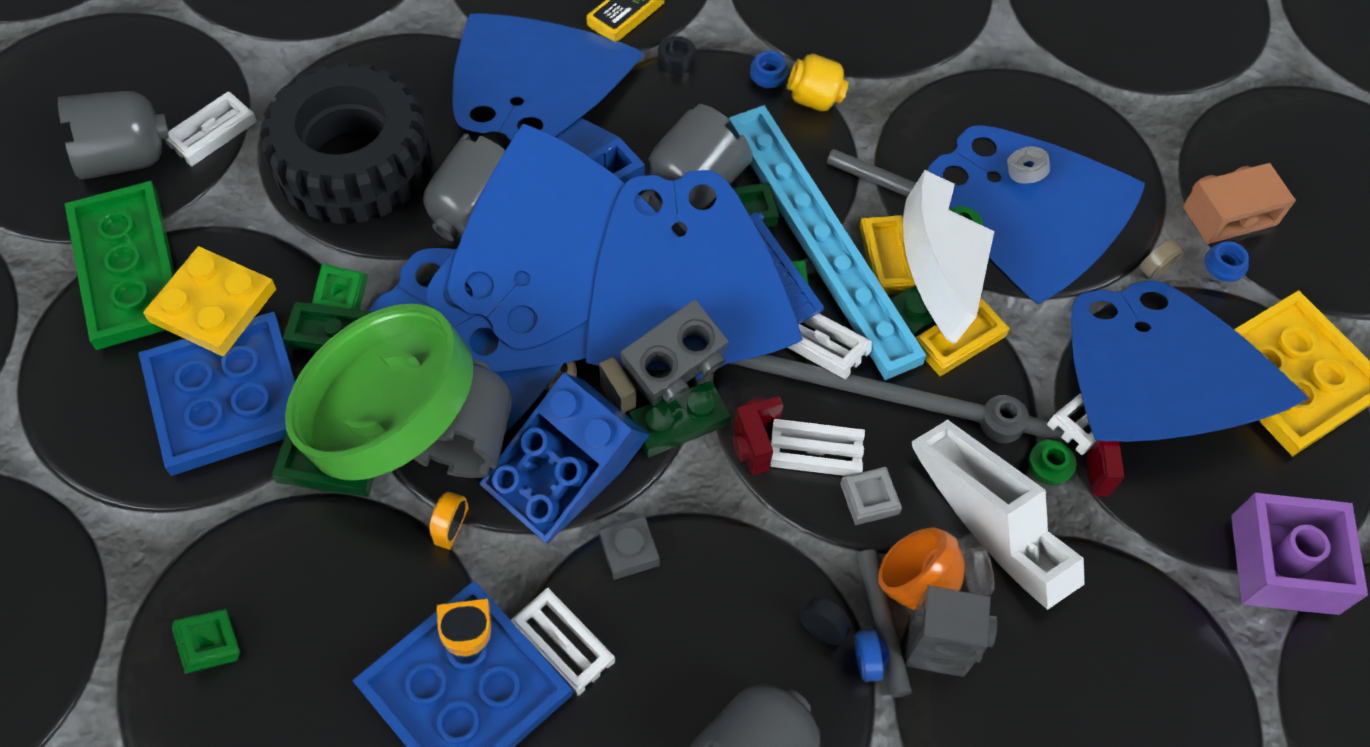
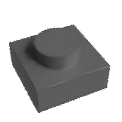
[599,516,660,580]

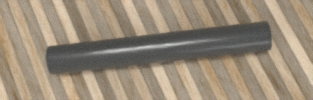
[827,149,916,197]
[857,549,912,697]

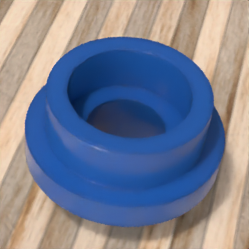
[750,51,789,88]
[1204,241,1249,282]

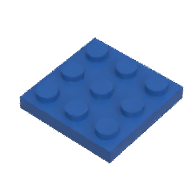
[139,311,296,476]
[352,580,573,747]

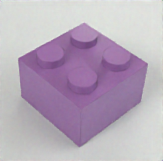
[1231,493,1368,615]

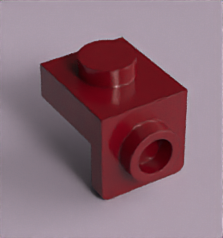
[733,397,783,476]

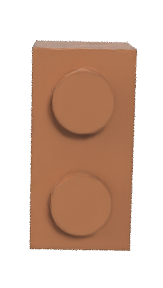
[1183,163,1296,244]

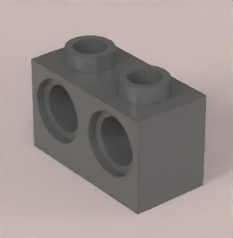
[621,299,729,406]
[905,585,997,677]

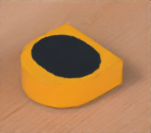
[430,492,469,550]
[437,599,491,657]

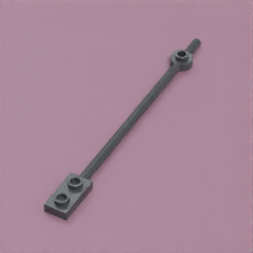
[729,354,1072,444]

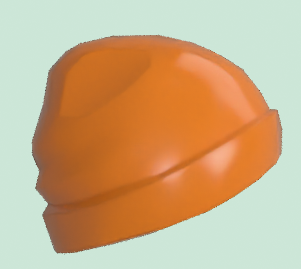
[878,527,965,610]

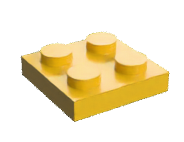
[143,246,276,357]

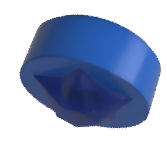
[854,629,890,682]

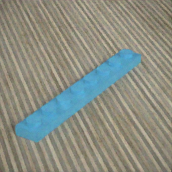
[728,106,927,380]

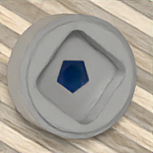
[1007,147,1050,184]

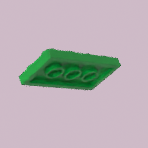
[65,181,175,350]

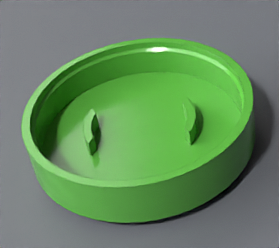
[285,304,473,480]

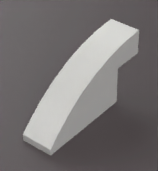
[903,170,994,344]
[912,420,1084,610]

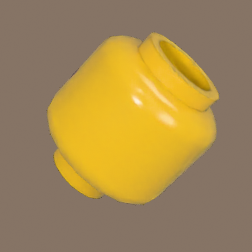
[787,54,848,112]

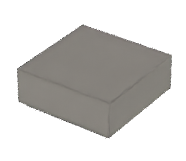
[840,467,902,525]

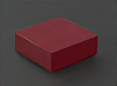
[1086,441,1124,497]

